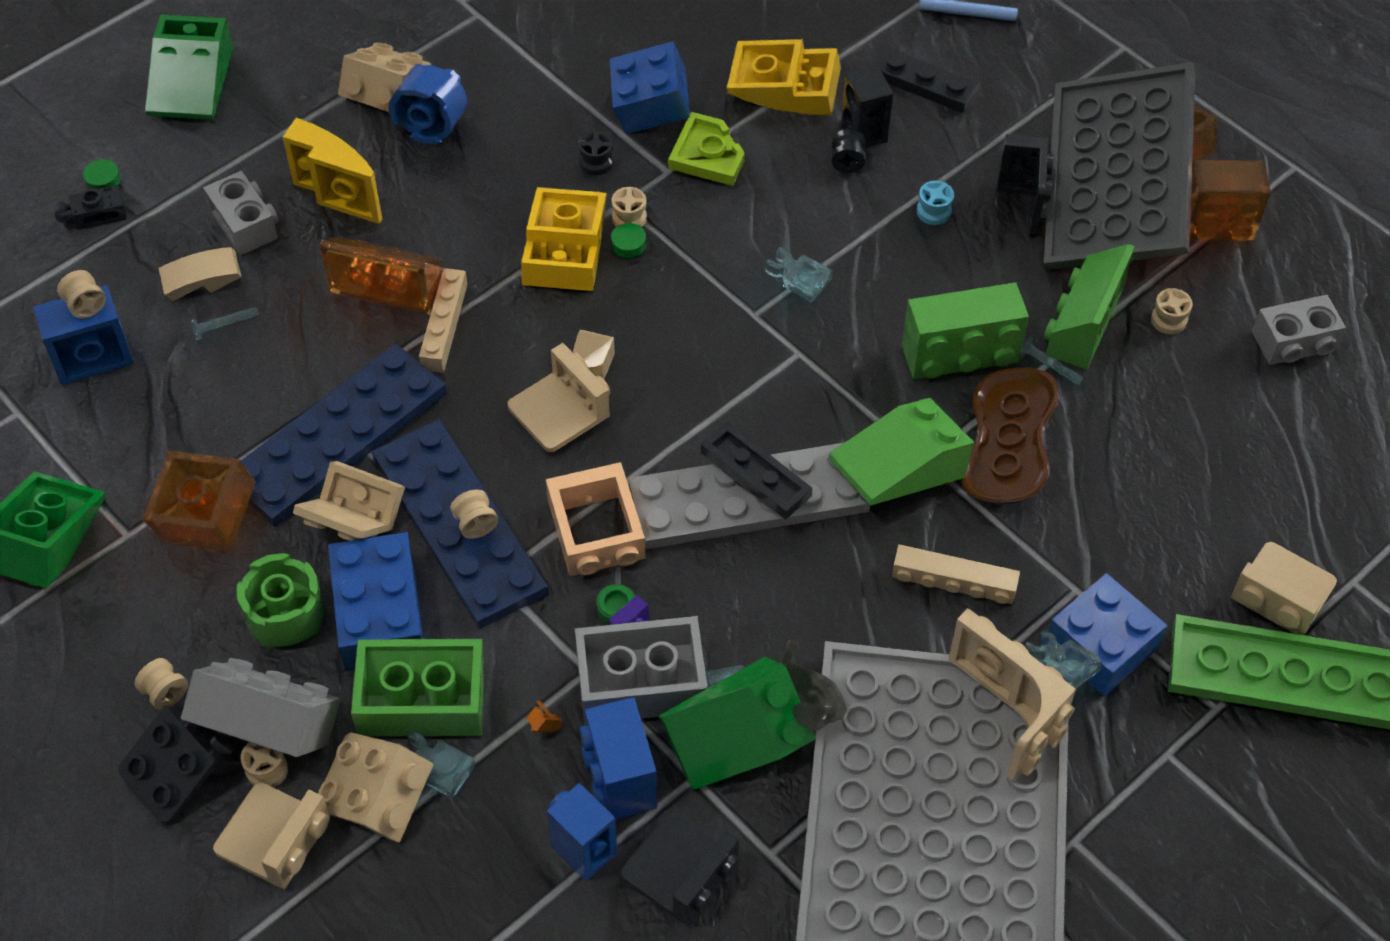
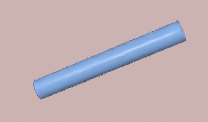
[919,0,1018,22]

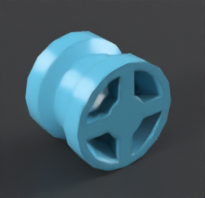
[917,181,954,225]

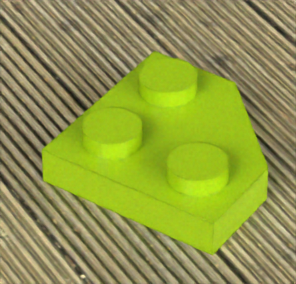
[668,112,745,186]

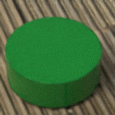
[83,159,121,189]
[611,223,646,258]
[596,584,635,624]

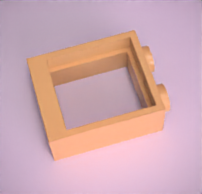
[546,462,645,576]

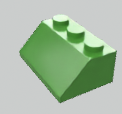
[1044,244,1135,370]
[351,639,484,736]

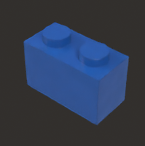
[547,783,617,881]

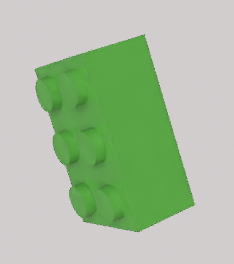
[902,282,1029,379]

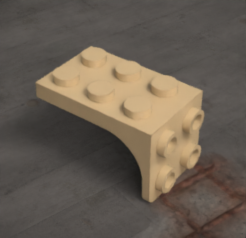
[948,608,1076,782]

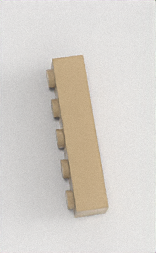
[419,268,467,373]
[892,545,1020,604]

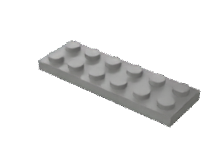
[629,442,870,549]

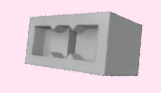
[203,170,279,256]
[1252,295,1346,365]

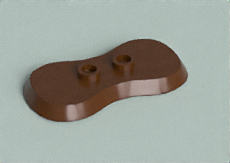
[961,368,1060,504]

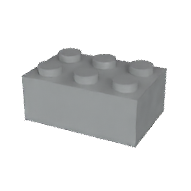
[575,616,708,725]
[181,658,341,757]

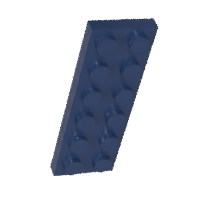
[223,343,447,527]
[372,419,549,629]

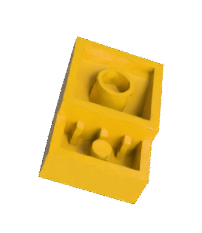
[727,39,841,115]
[283,118,383,224]
[521,187,606,291]

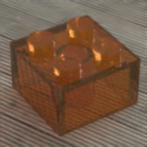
[1190,160,1271,241]
[142,450,256,550]

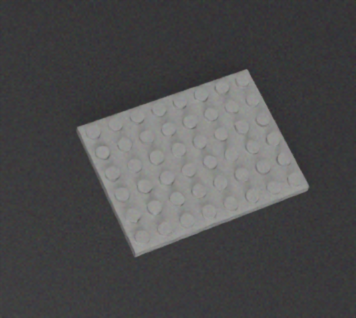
[796,641,1069,941]

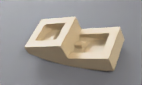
[159,247,241,302]

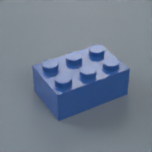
[328,532,423,671]

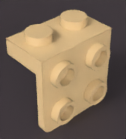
[338,43,431,112]
[508,343,610,452]
[293,461,405,541]
[1230,542,1337,635]
[318,733,434,843]
[213,783,330,890]

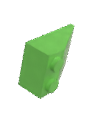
[828,398,974,506]

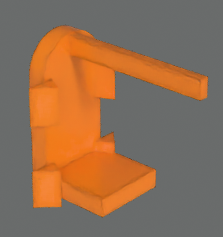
[526,700,563,733]

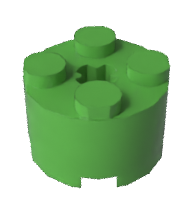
[237,553,324,649]

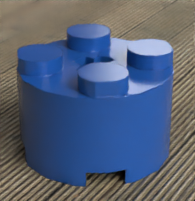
[389,64,467,144]

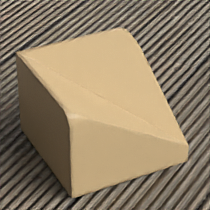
[573,330,615,379]

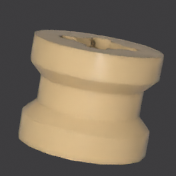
[611,187,647,227]
[57,270,106,319]
[1151,288,1193,334]
[450,489,498,539]
[134,658,188,711]
[241,742,288,788]

